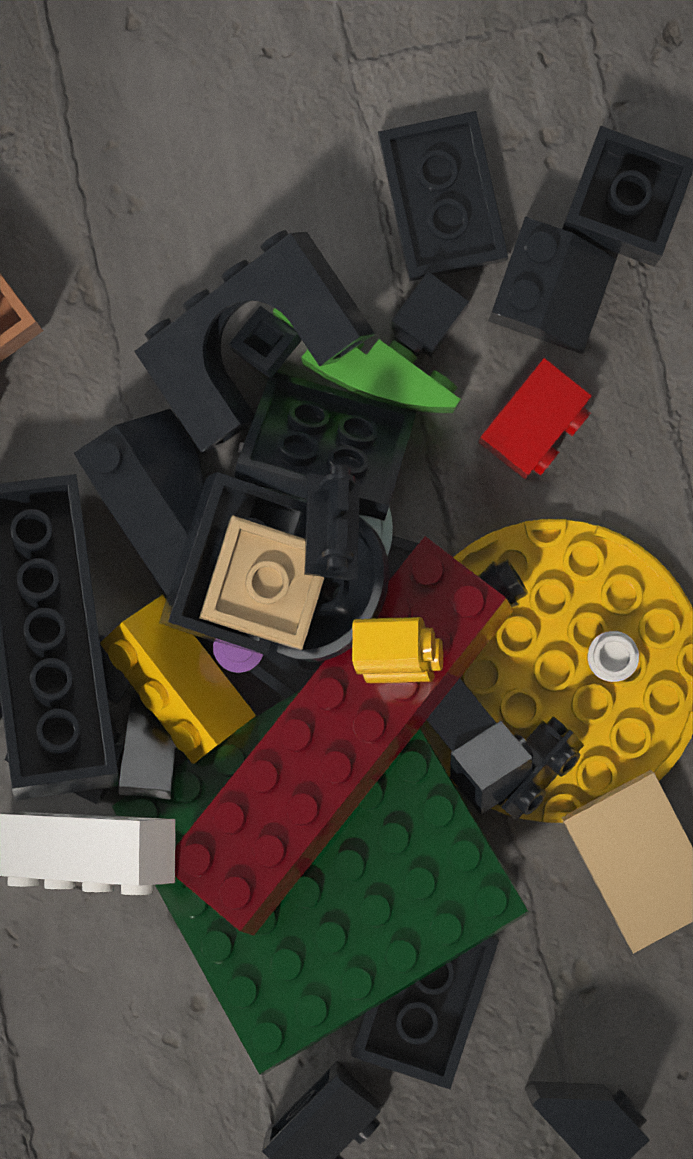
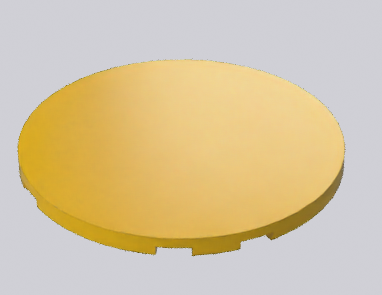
[420,519,693,823]

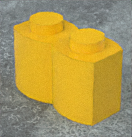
[352,617,443,683]

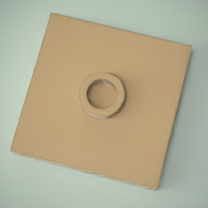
[199,516,324,650]

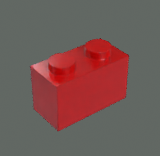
[478,358,592,480]

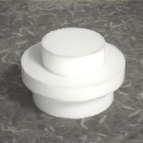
[587,631,639,682]

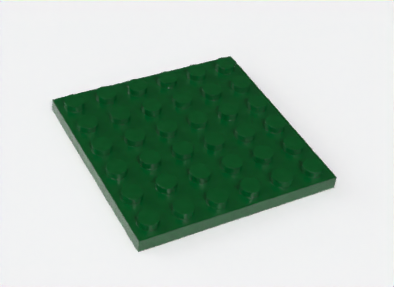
[112,689,531,1075]

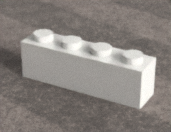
[0,812,175,895]

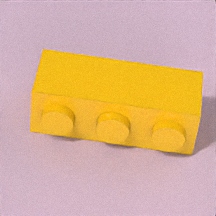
[100,595,256,764]

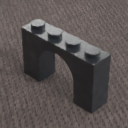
[134,230,375,453]

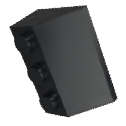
[159,472,307,655]

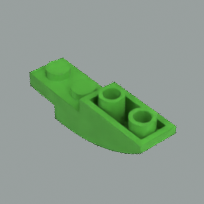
[273,308,461,413]

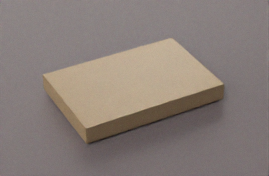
[561,770,693,954]

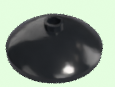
[270,517,389,662]

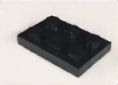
[378,111,508,282]

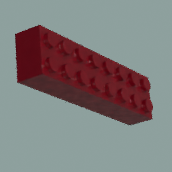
[175,536,514,935]

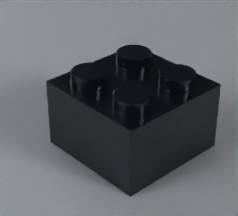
[562,126,693,267]

